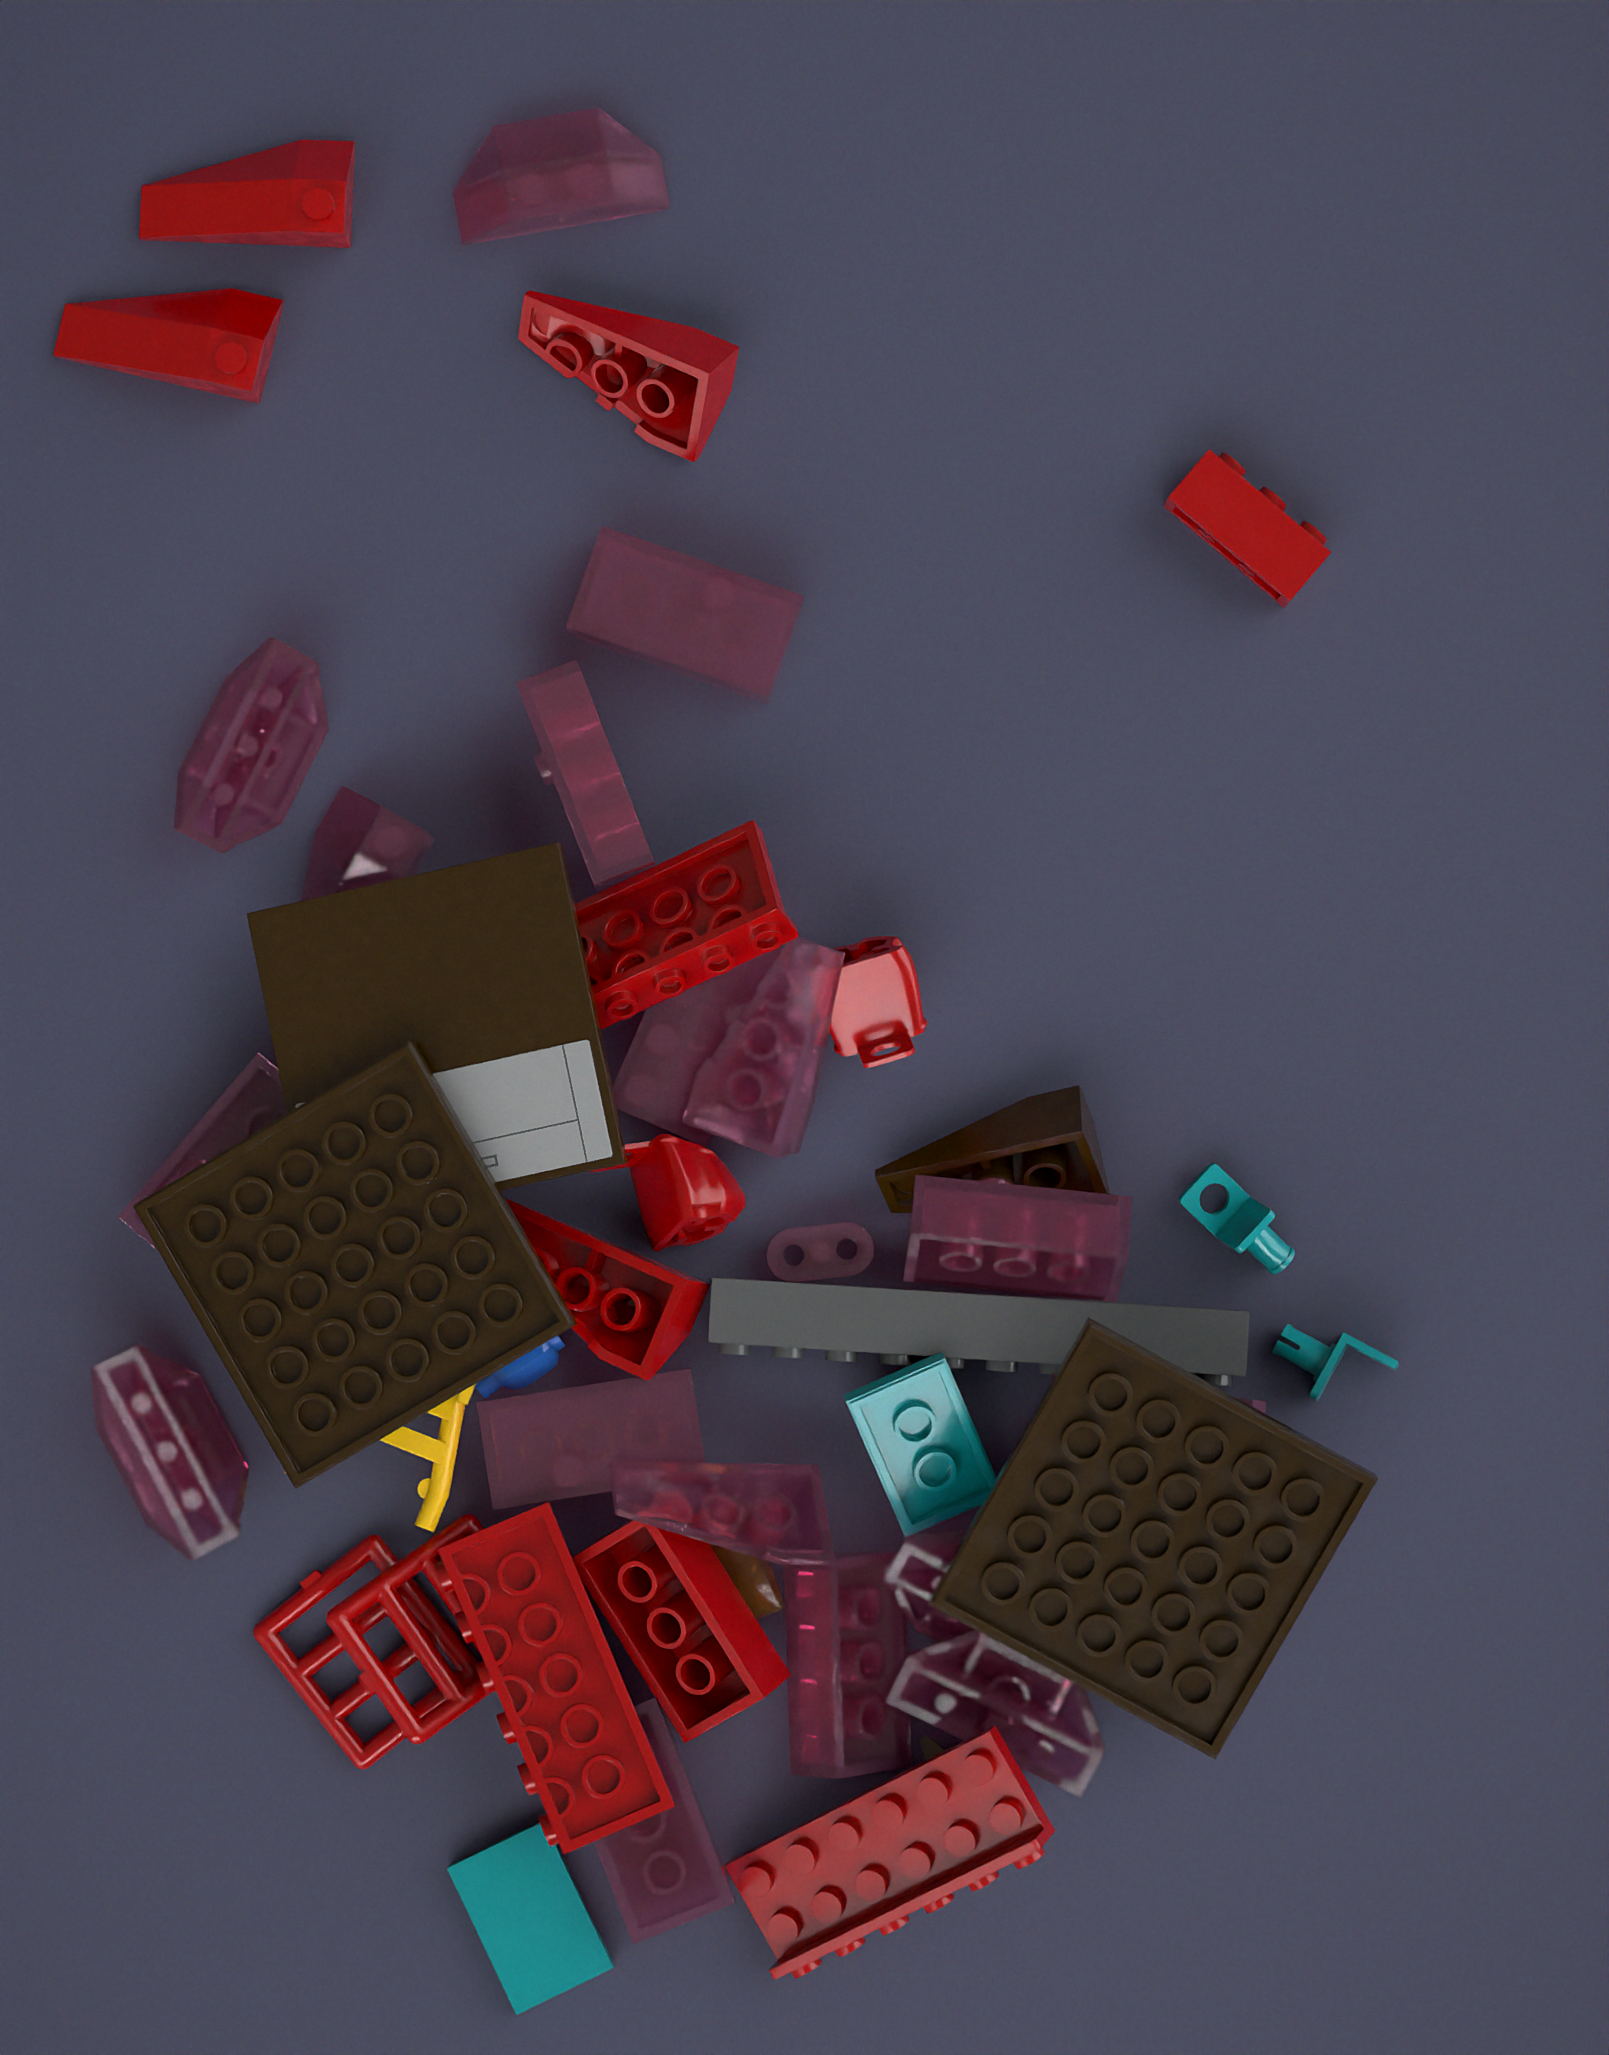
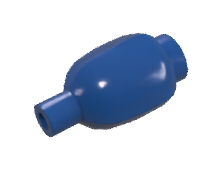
[475,1335,566,1399]

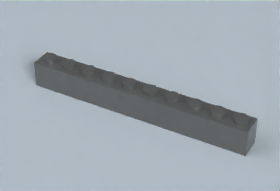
[708,1277,1250,1386]

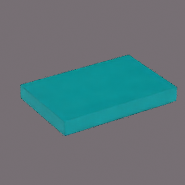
[843,1352,997,1538]
[447,1822,614,2015]

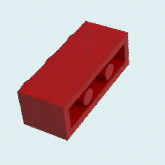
[1163,449,1331,608]

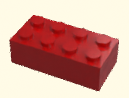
[572,1492,791,1743]

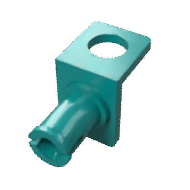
[1178,1163,1295,1275]
[1272,1323,1399,1402]

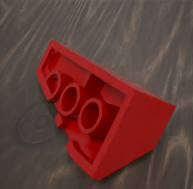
[139,139,355,248]
[53,288,284,404]
[518,290,739,462]
[506,1199,710,1381]

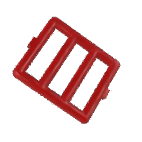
[326,1514,491,1745]
[253,1534,479,1770]

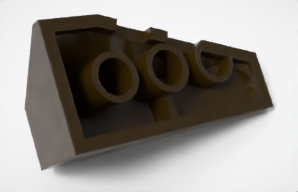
[875,1085,1111,1214]

